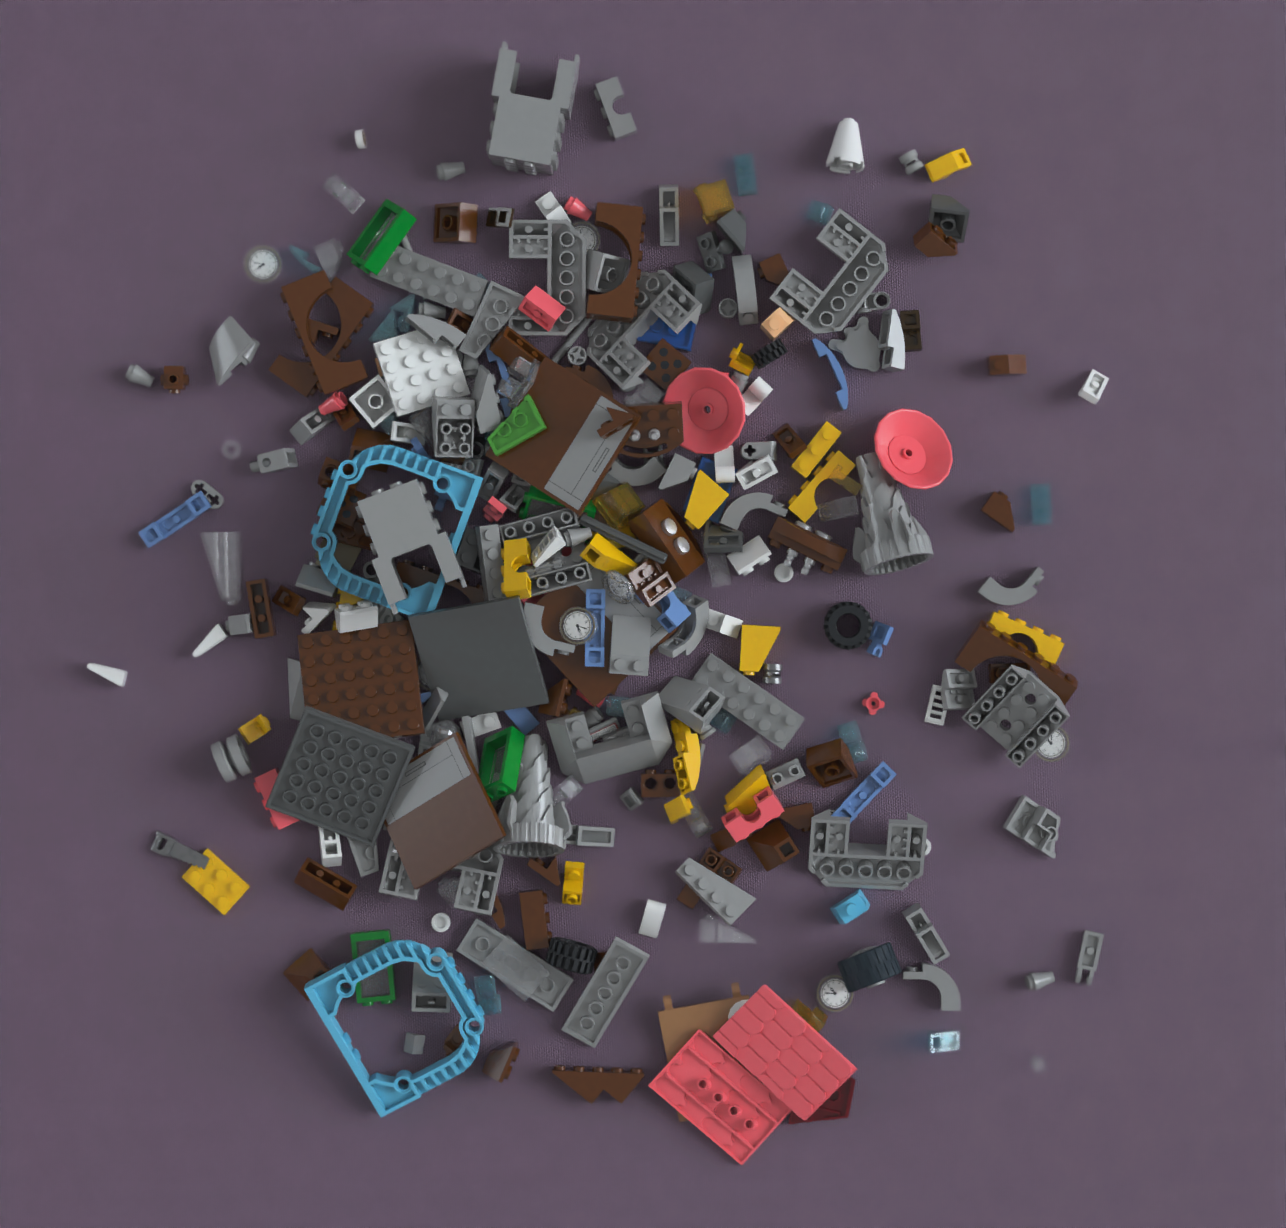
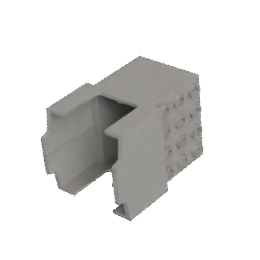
[486,41,580,175]
[355,479,467,615]

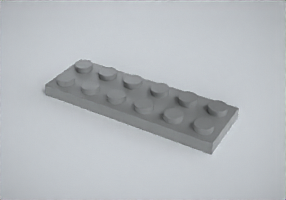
[370,246,489,317]
[692,653,805,750]
[456,918,574,1012]
[561,936,650,1048]

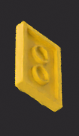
[182,848,251,915]

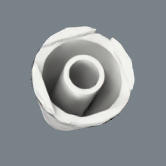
[826,118,864,174]

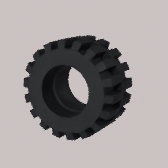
[823,601,873,650]
[545,937,598,974]

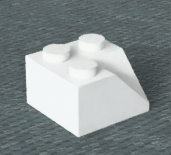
[349,374,395,430]

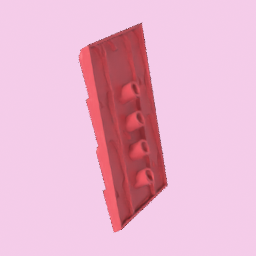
[712,985,857,1120]
[648,1029,792,1165]

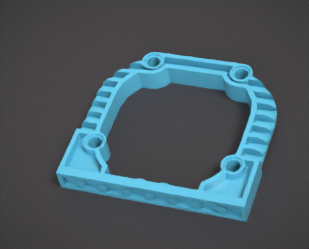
[310,445,483,615]
[304,940,485,1118]

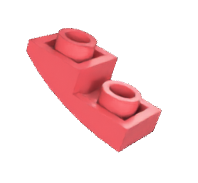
[482,496,507,523]

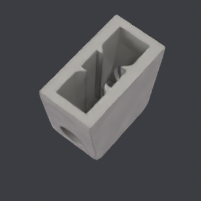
[250,448,298,474]

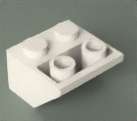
[726,535,772,576]
[334,600,378,633]

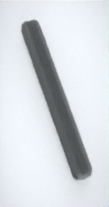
[579,514,668,564]

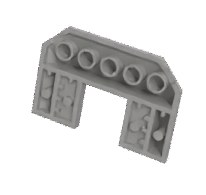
[769,208,888,334]
[508,220,586,336]
[587,269,702,390]
[546,691,673,784]
[808,809,928,890]
[379,839,504,916]

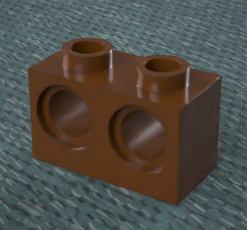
[317,457,359,497]
[641,769,680,797]

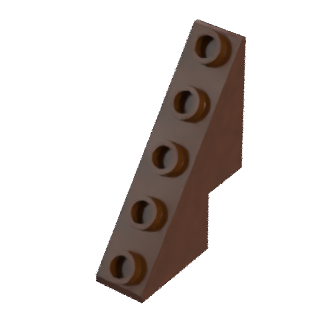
[552,1065,645,1104]

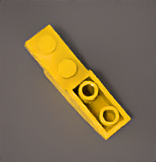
[670,718,700,795]

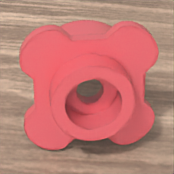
[862,692,885,715]

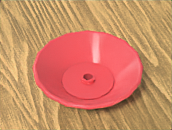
[663,367,745,454]
[874,408,953,490]

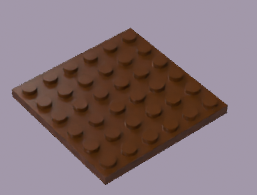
[297,620,425,738]

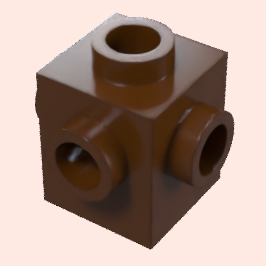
[160,366,189,394]

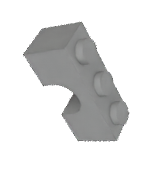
[593,76,637,141]

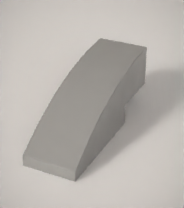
[659,184,679,246]
[877,309,905,372]
[405,314,466,350]
[566,824,615,847]
[902,902,950,965]

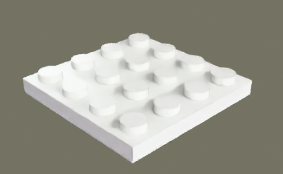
[373,321,470,417]

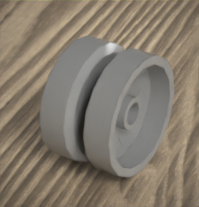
[211,734,253,783]

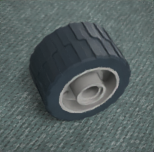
[837,942,902,993]

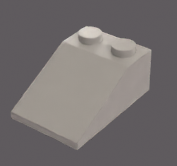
[608,615,651,676]

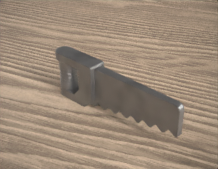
[150,830,209,869]

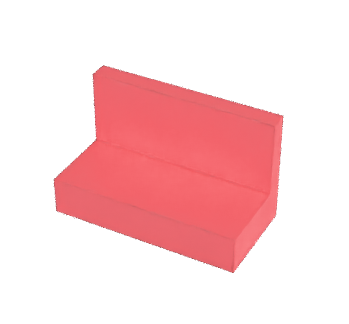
[518,285,566,332]

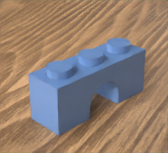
[631,589,691,633]

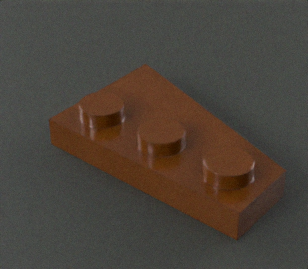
[322,516,373,551]

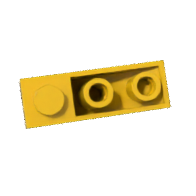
[580,532,638,579]

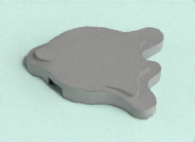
[828,316,881,372]

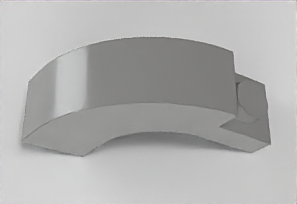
[732,254,759,325]
[608,456,668,486]
[720,492,788,530]
[976,567,1044,605]
[658,595,709,658]
[523,602,575,656]
[902,962,961,1011]

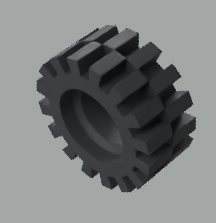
[751,338,788,369]

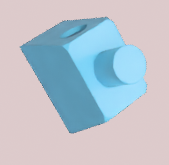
[830,889,870,924]

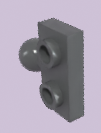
[696,231,734,273]

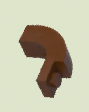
[565,364,614,399]

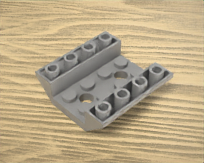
[499,508,592,600]
[962,664,1070,769]

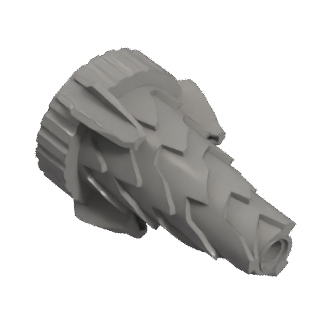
[853,452,934,575]
[493,734,573,858]

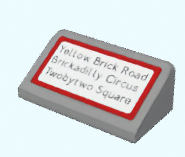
[589,717,621,743]

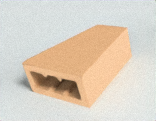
[760,307,796,341]

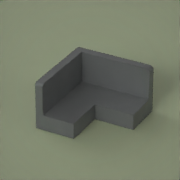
[672,261,715,314]

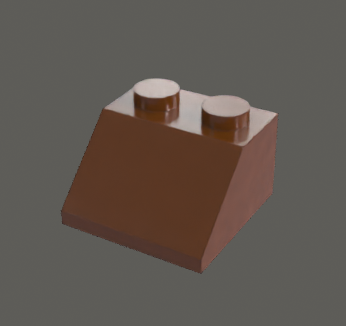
[433,202,478,244]
[806,738,858,788]

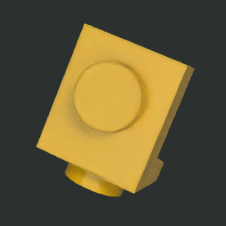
[728,342,755,376]
[238,714,271,745]

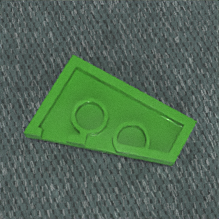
[487,394,547,456]

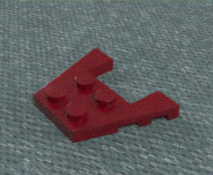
[788,1076,856,1124]

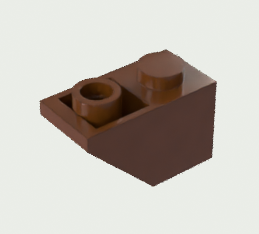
[913,222,958,257]

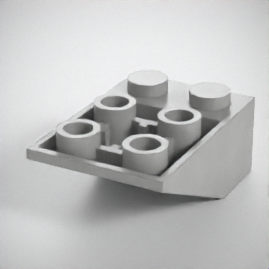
[471,364,504,434]
[432,396,475,458]
[659,676,725,734]
[412,952,453,1013]

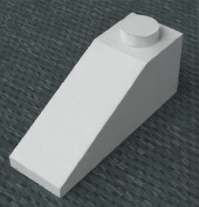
[318,826,342,867]

